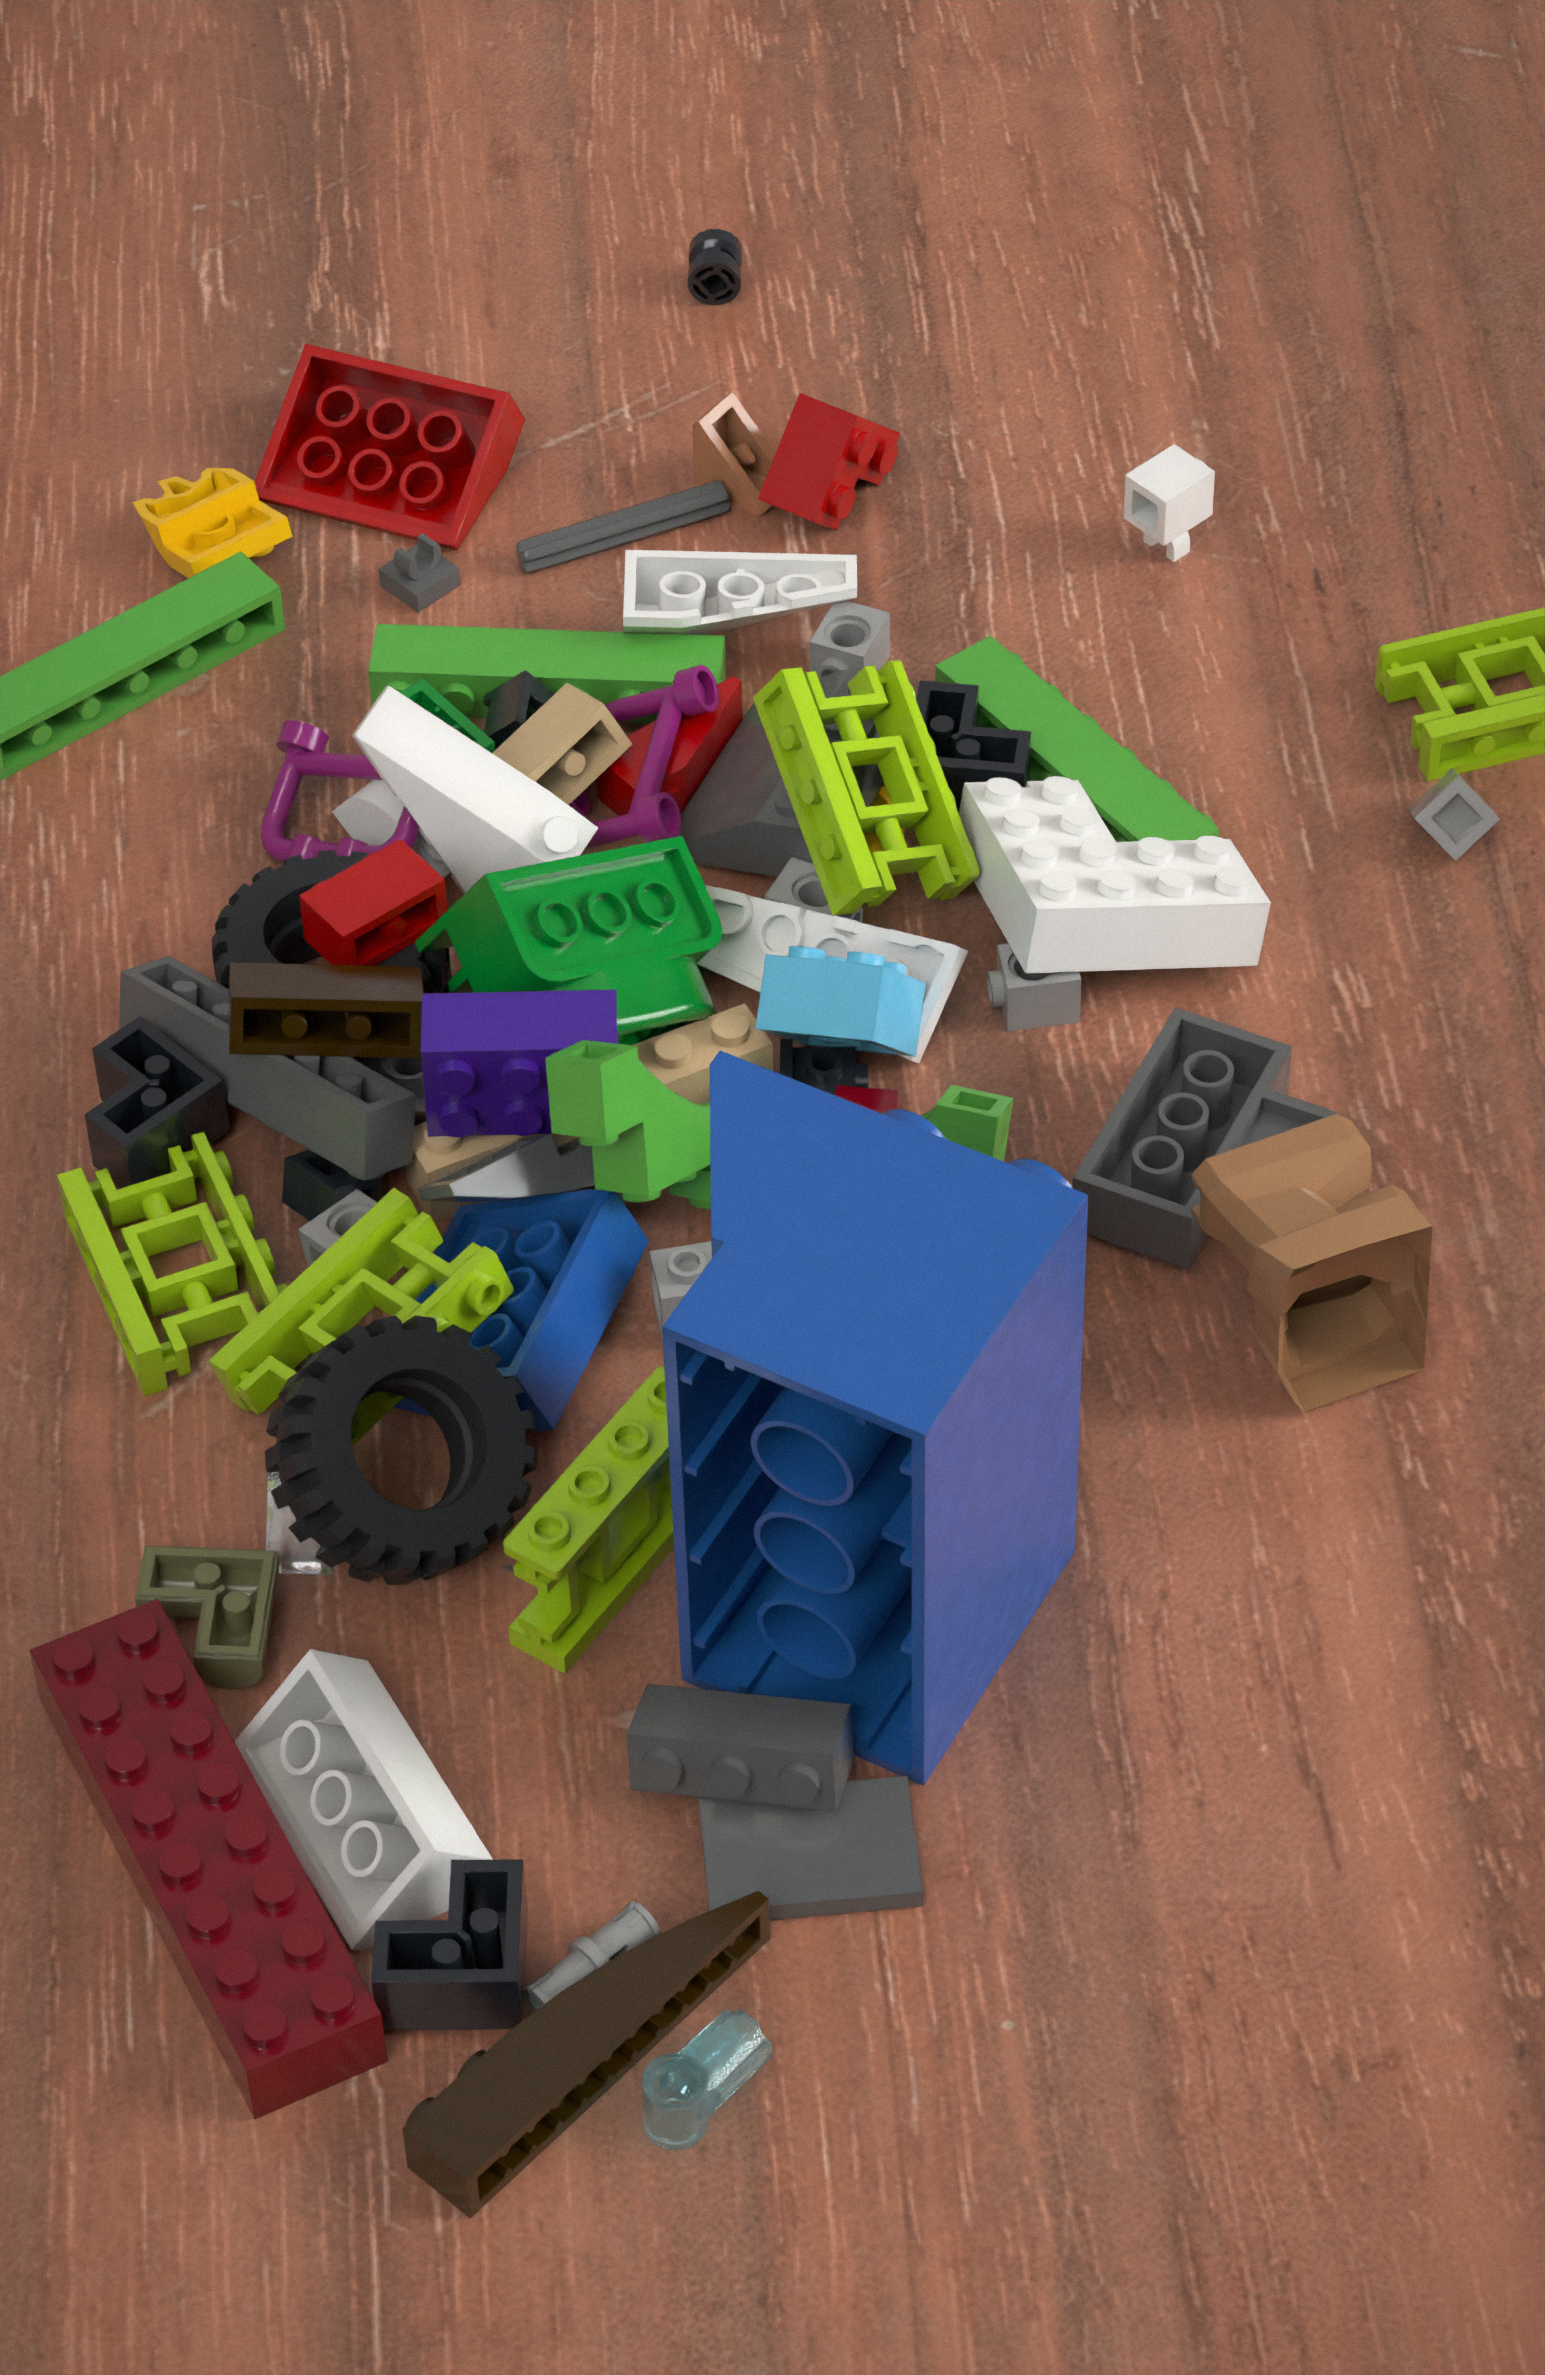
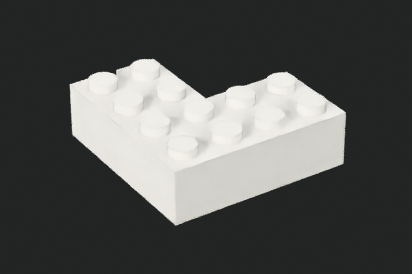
[959,776,1271,973]

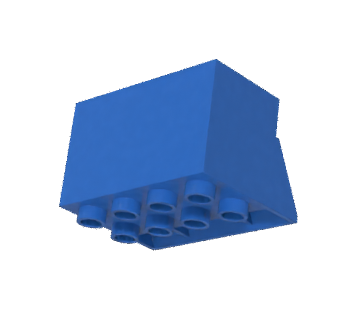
[662,1051,1088,1786]

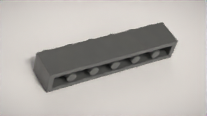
[119,956,416,1181]

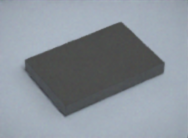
[698,1776,923,1920]

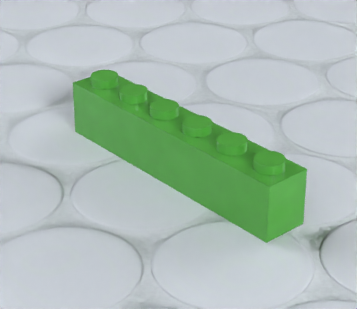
[0,551,285,781]
[368,624,726,724]
[935,635,1219,842]

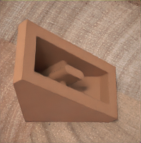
[692,392,776,516]

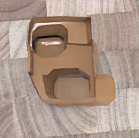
[1191,1114,1433,1412]

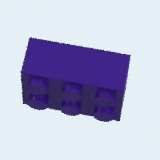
[421,989,619,1137]

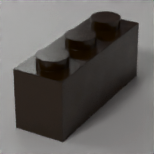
[228,962,424,1058]

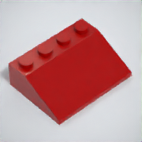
[254,343,525,550]

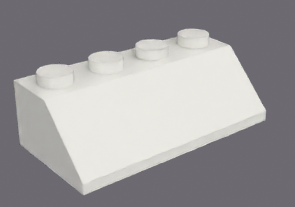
[235,1649,493,1951]

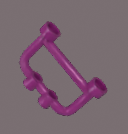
[569,665,718,849]
[260,720,420,862]

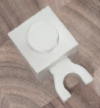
[1124,444,1215,562]

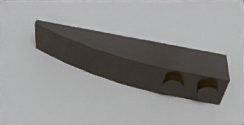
[402,1891,770,2219]

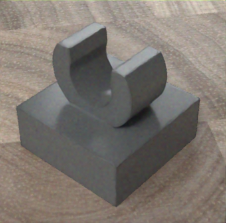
[378,533,460,613]

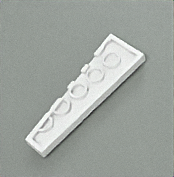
[696,885,969,1063]

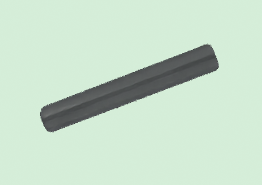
[516,481,730,573]

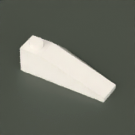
[623,550,857,635]
[352,686,598,894]

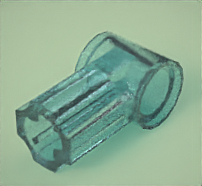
[642,2009,772,2150]

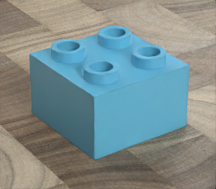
[756,946,926,1057]

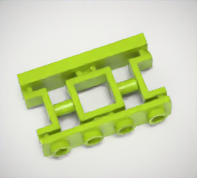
[1375,607,1545,781]
[753,660,980,916]
[57,1132,288,1397]
[208,1188,513,1446]
[503,1366,674,1674]

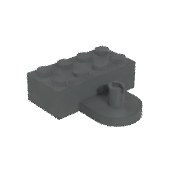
[1072,1007,1359,1270]

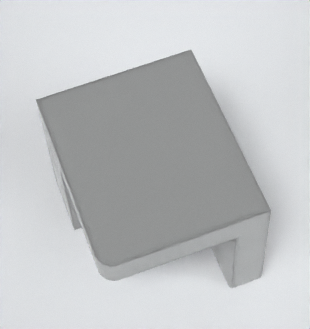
[1409,768,1500,861]

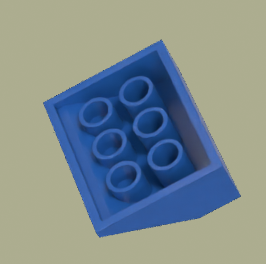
[394,1189,649,1432]

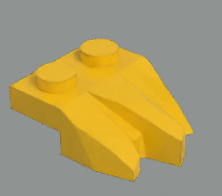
[132,468,292,578]

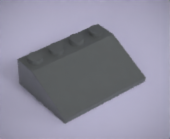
[679,667,884,877]

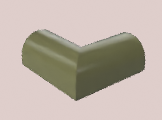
[135,1545,280,1689]

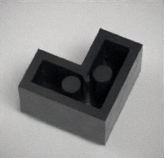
[916,681,1031,813]
[84,1016,230,1188]
[371,1859,528,2030]

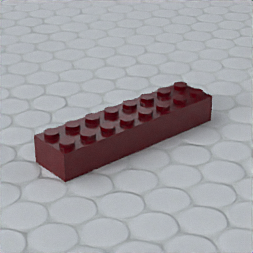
[29,1599,388,2120]

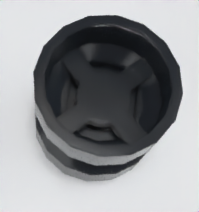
[688,229,742,305]

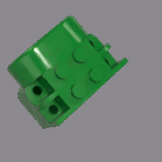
[414,836,722,1045]

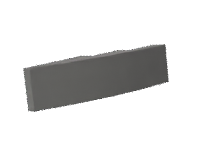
[418,1134,595,1202]

